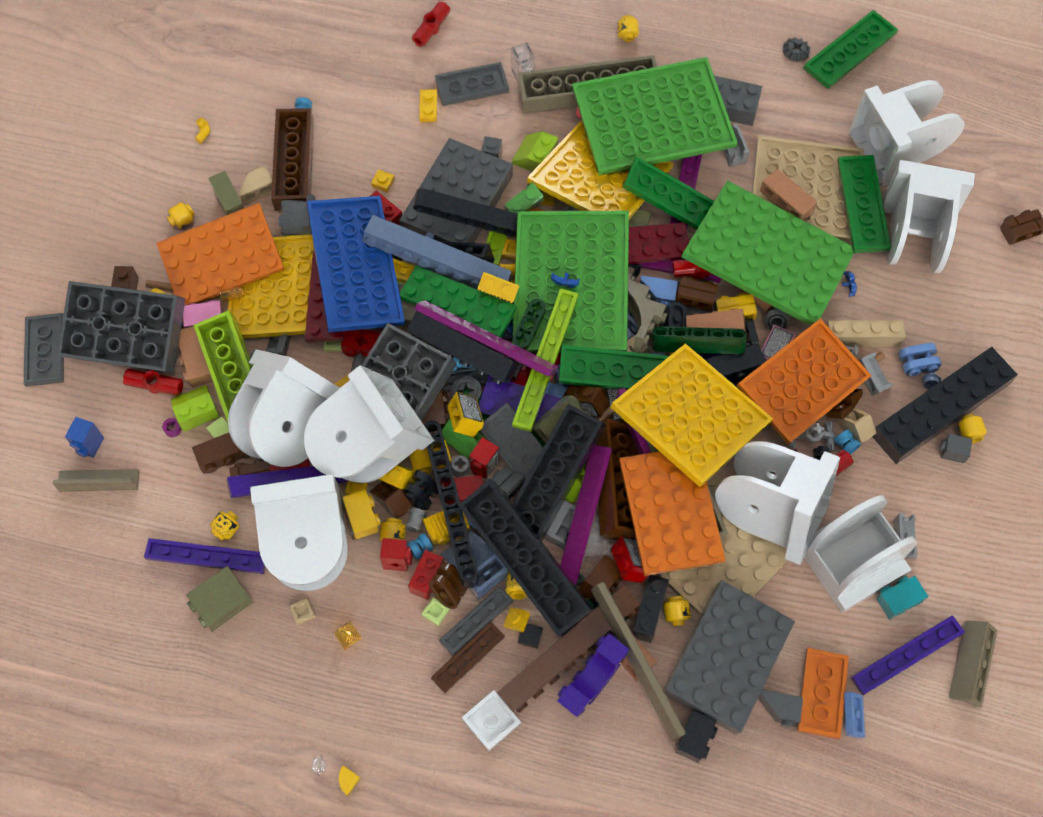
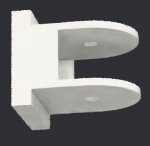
[849,80,965,187]
[882,160,975,274]
[228,349,340,467]
[304,365,434,483]
[715,441,840,565]
[250,474,348,591]
[804,495,917,613]

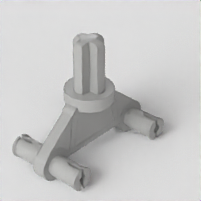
[788,421,836,451]

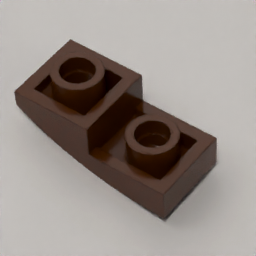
[826,389,863,419]

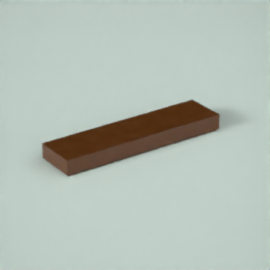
[431,622,505,694]

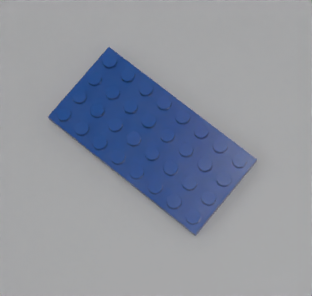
[307,196,405,333]

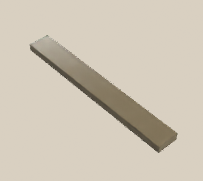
[591,582,686,740]

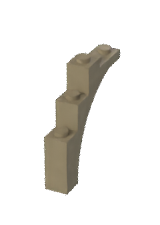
[628,267,667,352]

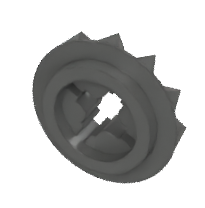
[783,37,810,61]
[451,376,482,400]

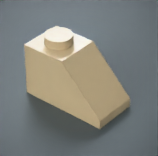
[239,166,272,206]
[834,408,876,443]

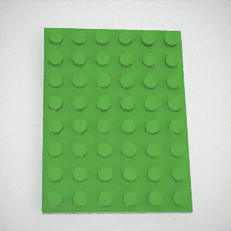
[572,57,738,175]
[681,180,854,326]
[512,211,629,353]

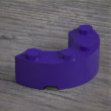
[557,634,629,717]

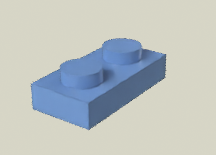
[844,692,865,738]

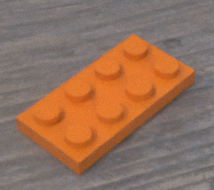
[797,648,849,740]

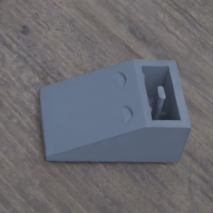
[441,530,509,600]

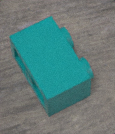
[876,576,929,620]

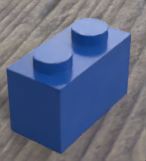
[65,417,104,458]

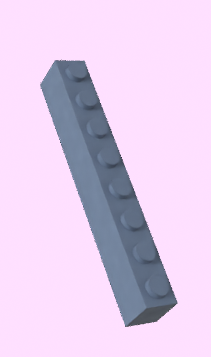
[362,215,512,296]

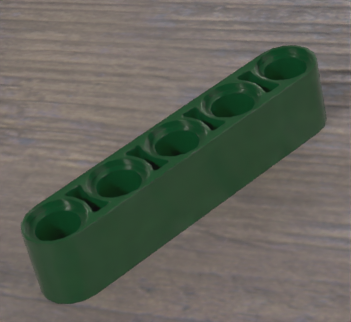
[652,326,747,354]

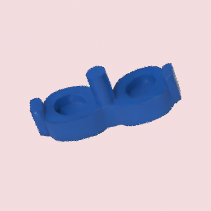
[842,271,857,297]
[551,273,580,288]

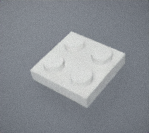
[462,690,521,751]

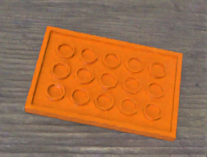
[156,203,285,306]
[736,318,872,445]
[619,452,726,576]

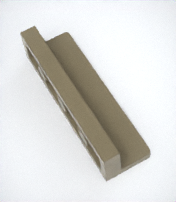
[53,469,140,492]
[949,621,997,708]

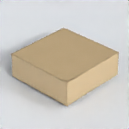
[289,598,316,626]

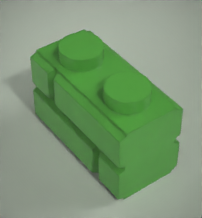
[504,183,544,214]
[442,419,485,460]

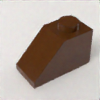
[369,481,412,519]

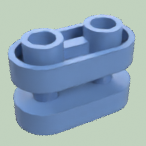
[898,343,942,376]

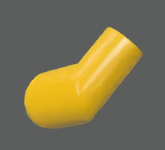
[195,117,211,144]

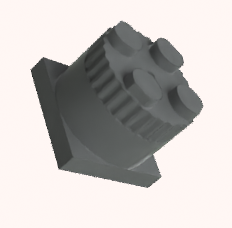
[278,194,316,236]

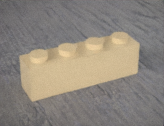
[826,320,906,347]

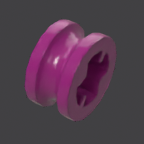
[162,418,182,438]

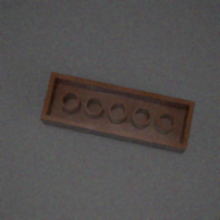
[271,108,314,211]
[595,418,639,540]

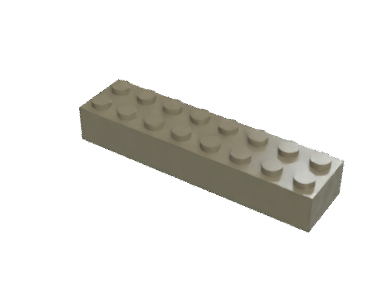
[518,55,657,113]

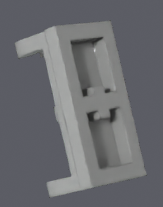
[723,124,749,167]
[858,352,893,396]
[546,501,576,550]
[894,513,918,559]

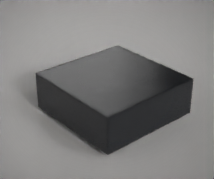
[518,623,543,649]

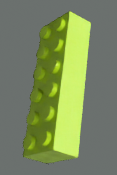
[193,310,253,422]

